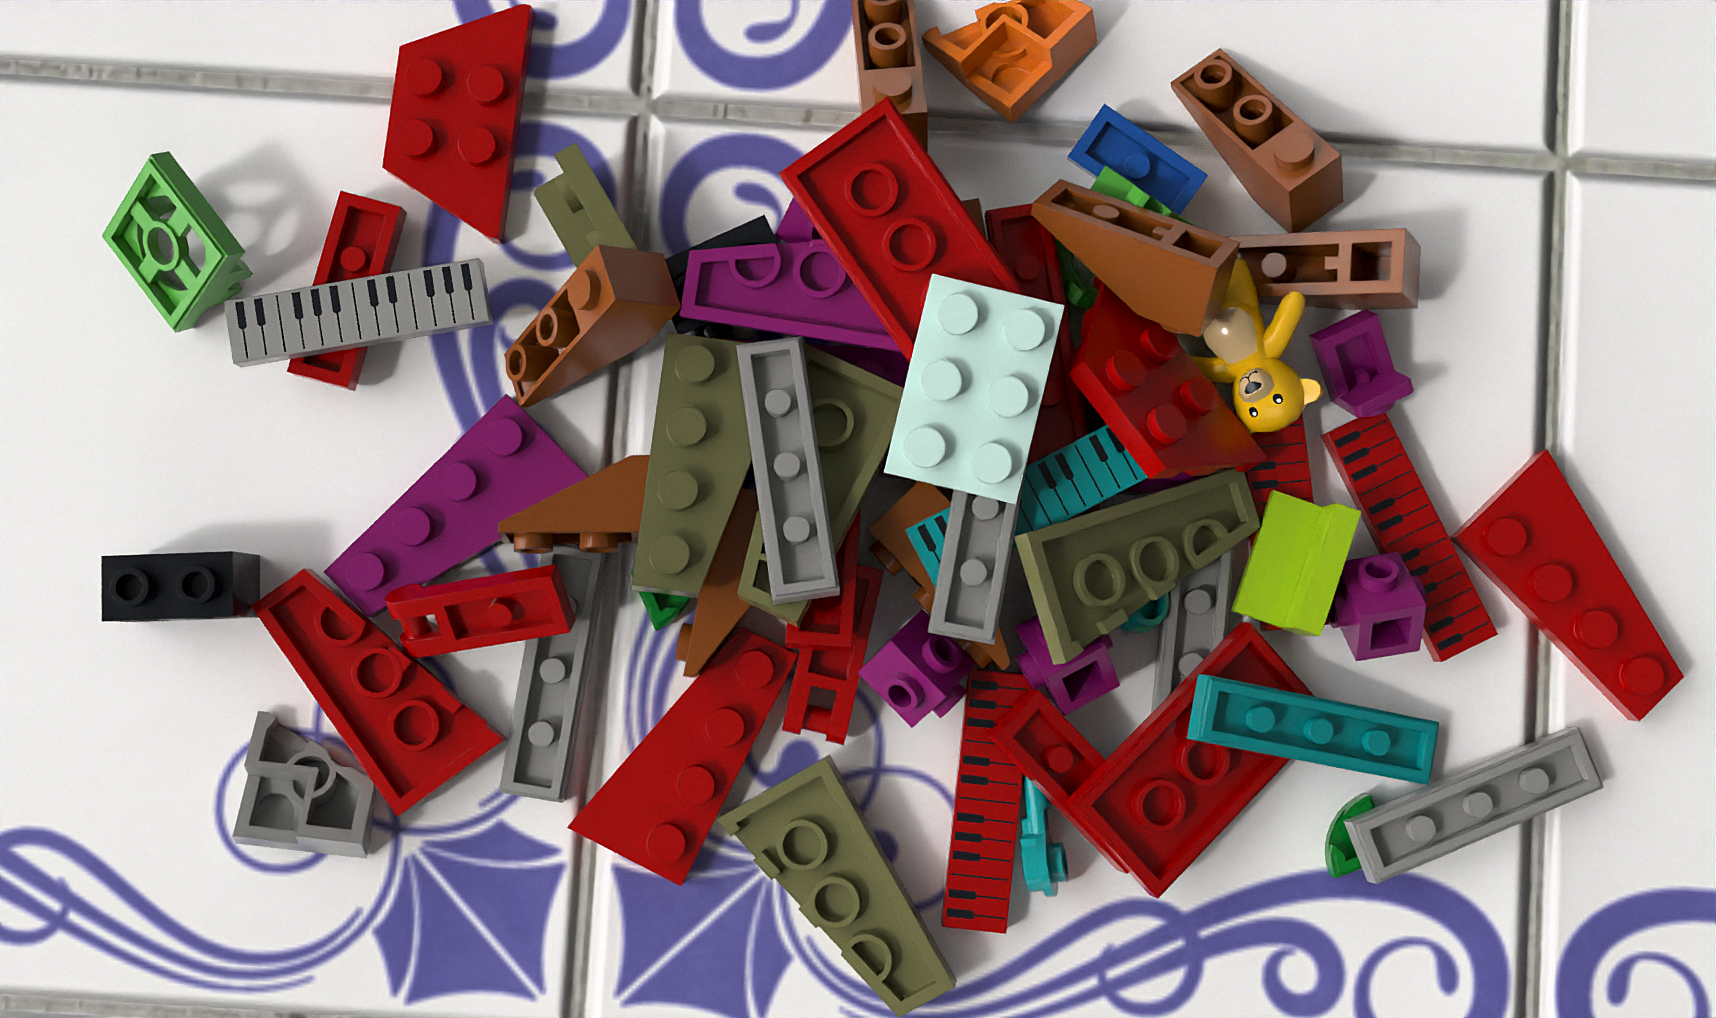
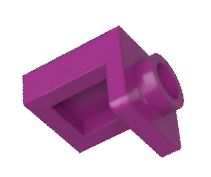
[1309,309,1414,417]

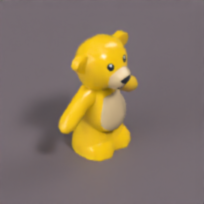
[1189,259,1324,435]

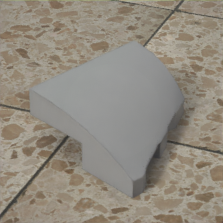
[232,711,376,859]

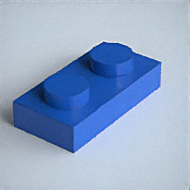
[1067,103,1208,215]

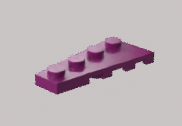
[680,239,902,353]
[324,394,589,617]

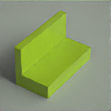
[1231,490,1362,636]

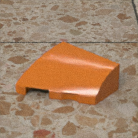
[921,0,1097,123]

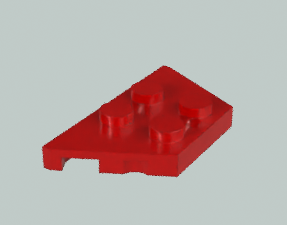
[382,4,535,244]
[1068,276,1267,479]

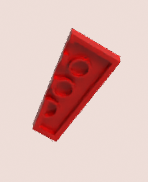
[1450,449,1684,721]
[251,569,508,816]
[567,627,799,886]

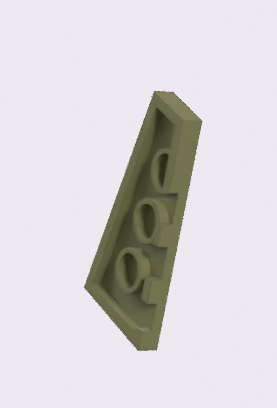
[632,332,752,598]
[737,342,904,628]
[1014,468,1261,665]
[716,754,957,1018]

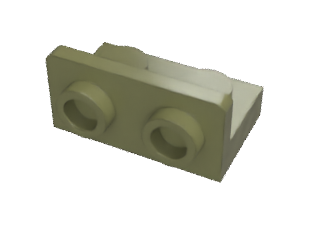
[534,142,638,269]

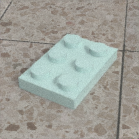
[884,274,1065,504]

